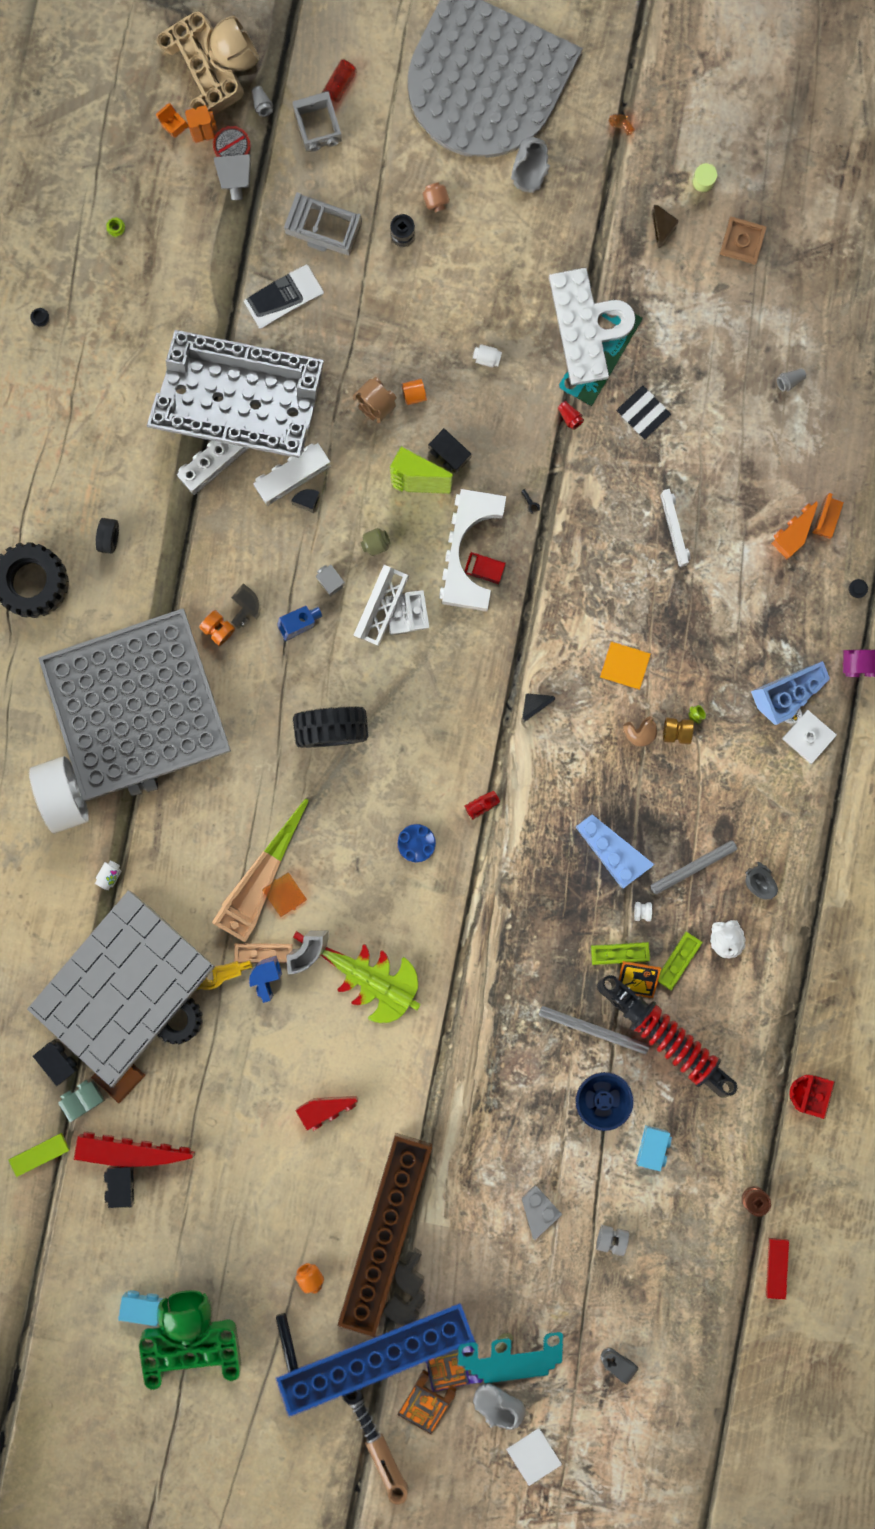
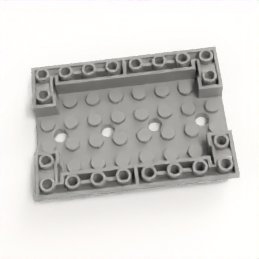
[147,330,324,458]

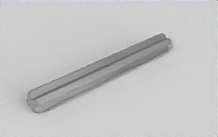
[650,840,737,894]

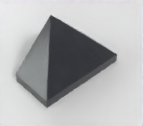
[522,693,556,722]

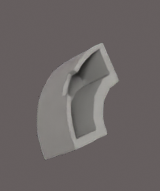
[287,930,329,974]

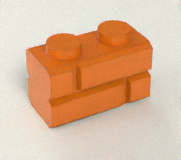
[185,105,217,143]

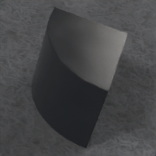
[291,489,320,513]

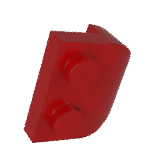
[789,1075,835,1119]

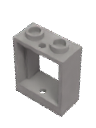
[292,91,342,151]

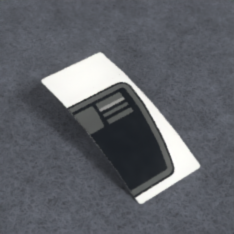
[244,265,324,329]

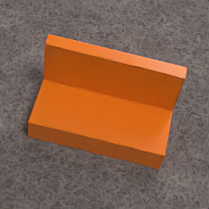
[813,493,844,539]

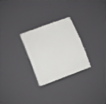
[384,590,429,635]

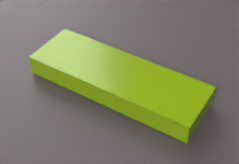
[658,932,703,991]
[591,942,650,965]
[8,1133,70,1177]

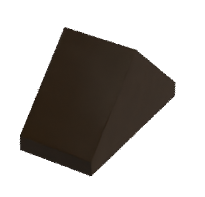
[652,205,679,248]

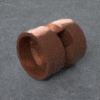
[742,1186,771,1216]

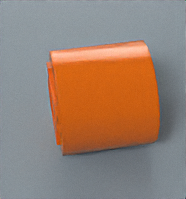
[402,379,427,406]

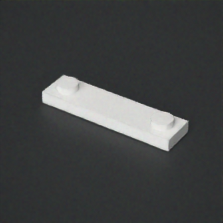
[660,489,691,567]

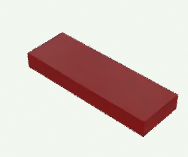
[766,1238,789,1300]

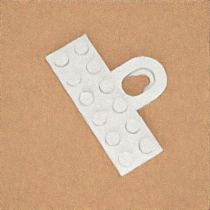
[549,268,635,386]

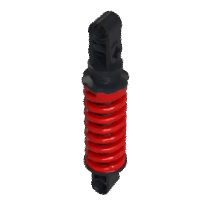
[597,975,738,1098]

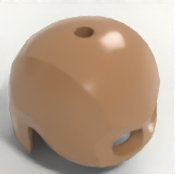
[623,716,657,747]

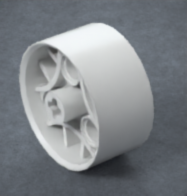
[29,756,89,833]

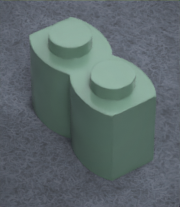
[58,1080,105,1122]

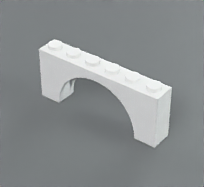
[439,489,506,611]

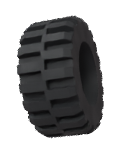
[0,542,69,618]
[293,706,369,748]

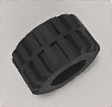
[157,998,203,1045]

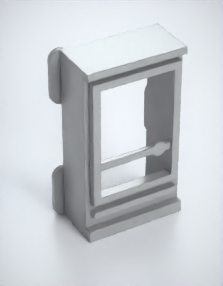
[284,192,362,256]

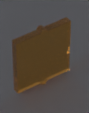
[262,872,307,917]

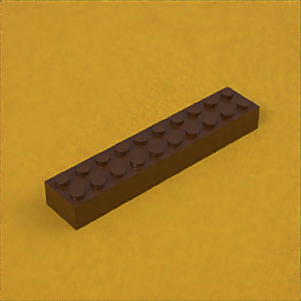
[337,1132,432,1338]

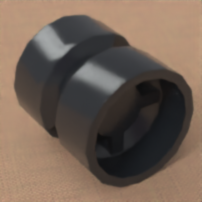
[390,214,415,247]

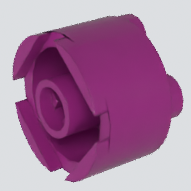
[843,650,875,677]

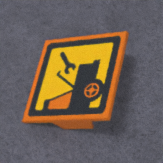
[618,961,661,998]

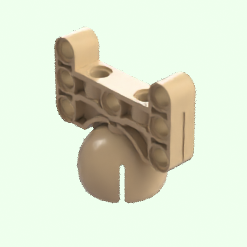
[157,12,259,115]

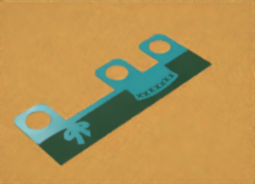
[559,300,643,406]

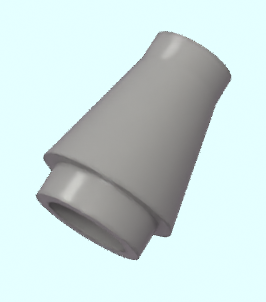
[252,86,273,117]
[777,368,806,391]

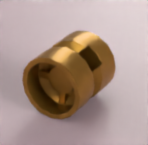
[663,717,694,745]

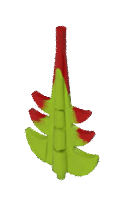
[293,931,421,1023]

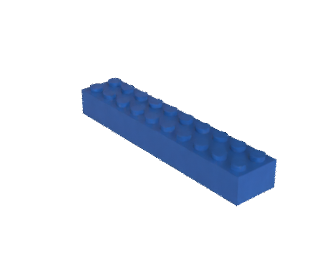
[276,1303,475,1417]

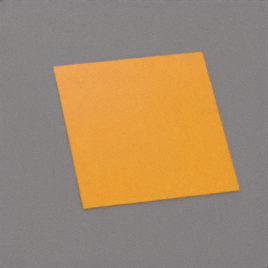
[600,641,651,690]

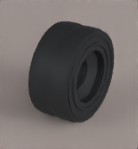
[96,518,119,554]

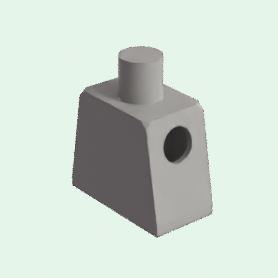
[214,154,251,200]

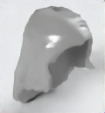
[511,137,550,193]
[473,1384,526,1430]

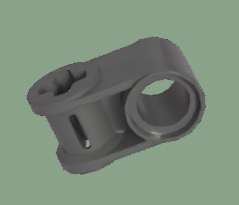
[601,1348,639,1385]

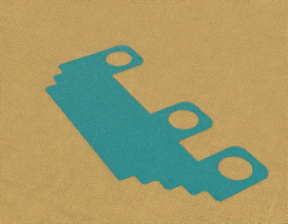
[458,1332,563,1383]

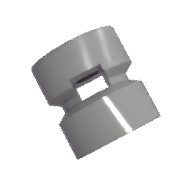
[596,1225,629,1256]

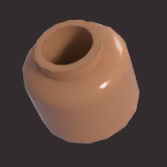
[422,182,450,212]

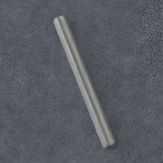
[539,1006,649,1054]

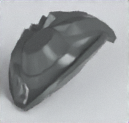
[745,862,778,900]

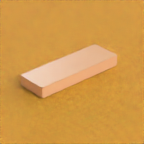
[234,943,293,963]

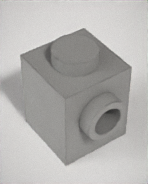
[316,565,346,597]

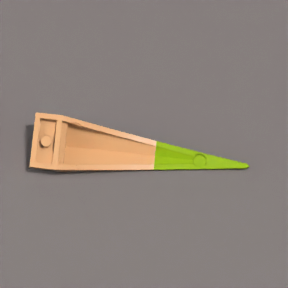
[212,798,308,942]

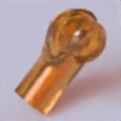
[608,114,635,136]

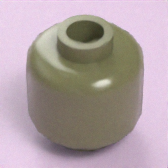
[361,528,390,556]

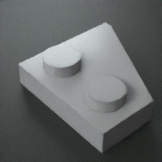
[521,1184,562,1240]

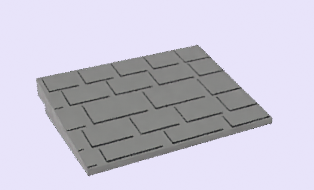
[27,890,215,1087]

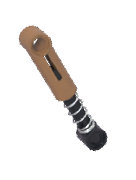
[342,1388,408,1505]

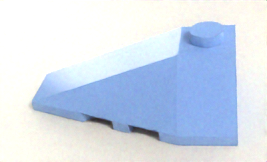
[751,661,830,725]

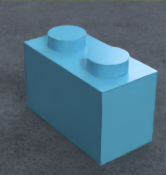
[636,1125,672,1172]
[118,1290,163,1326]

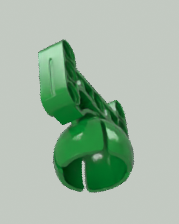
[139,1290,241,1390]

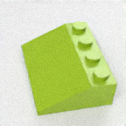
[390,446,453,494]

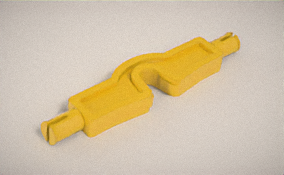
[196,960,253,990]

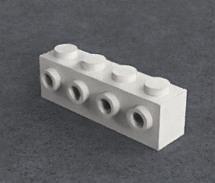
[177,441,248,495]
[253,443,331,506]

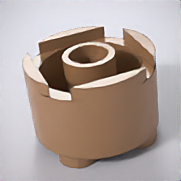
[353,377,397,423]

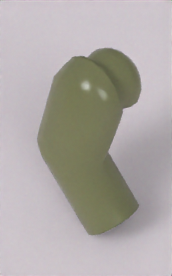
[495,1333,513,1353]

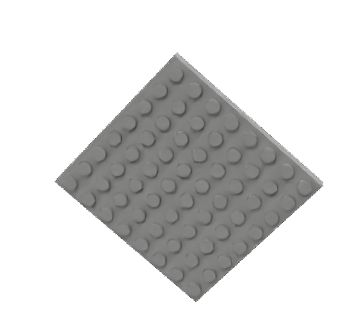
[38,608,231,802]

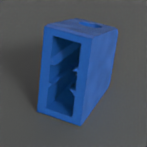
[277,606,322,642]

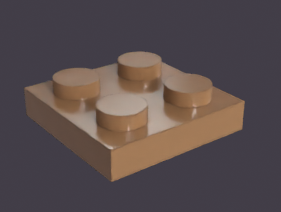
[719,216,767,265]

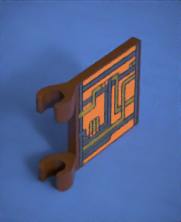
[397,1370,457,1434]

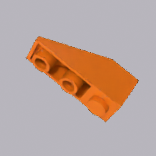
[772,501,818,559]

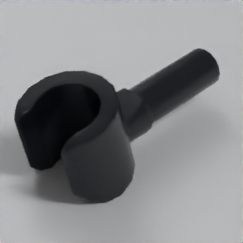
[521,489,540,514]

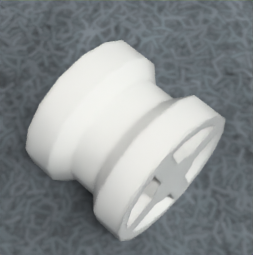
[634,902,652,921]

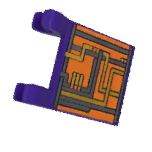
[426,1341,484,1391]

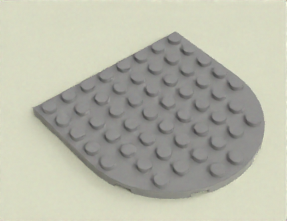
[408,0,583,158]

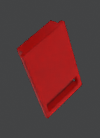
[464,552,506,585]

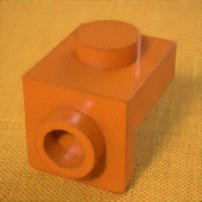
[156,103,189,138]

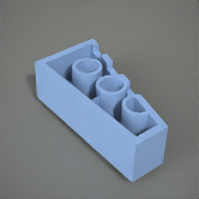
[575,815,654,888]

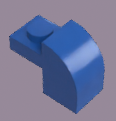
[249,956,282,1003]

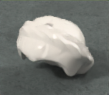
[710,920,746,958]

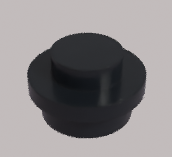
[30,308,50,327]
[849,579,868,598]

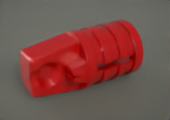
[464,791,500,820]

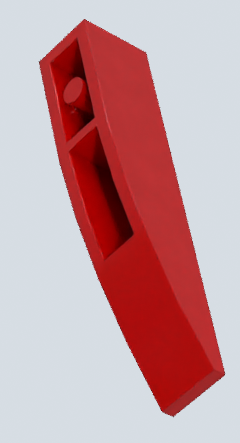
[73,1132,195,1167]

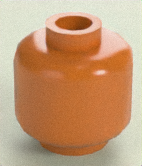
[295,1263,324,1294]

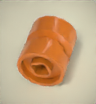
[199,610,236,646]

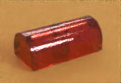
[322,59,357,103]

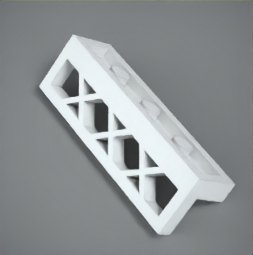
[354,565,409,646]

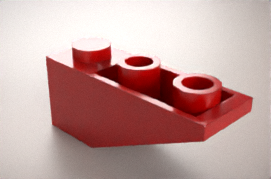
[295,1096,358,1131]

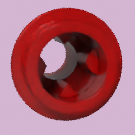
[557,401,584,430]

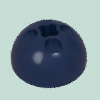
[576,1072,634,1131]

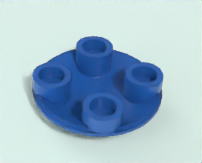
[398,824,436,862]

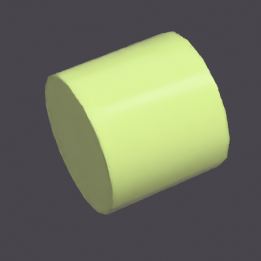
[692,163,717,192]

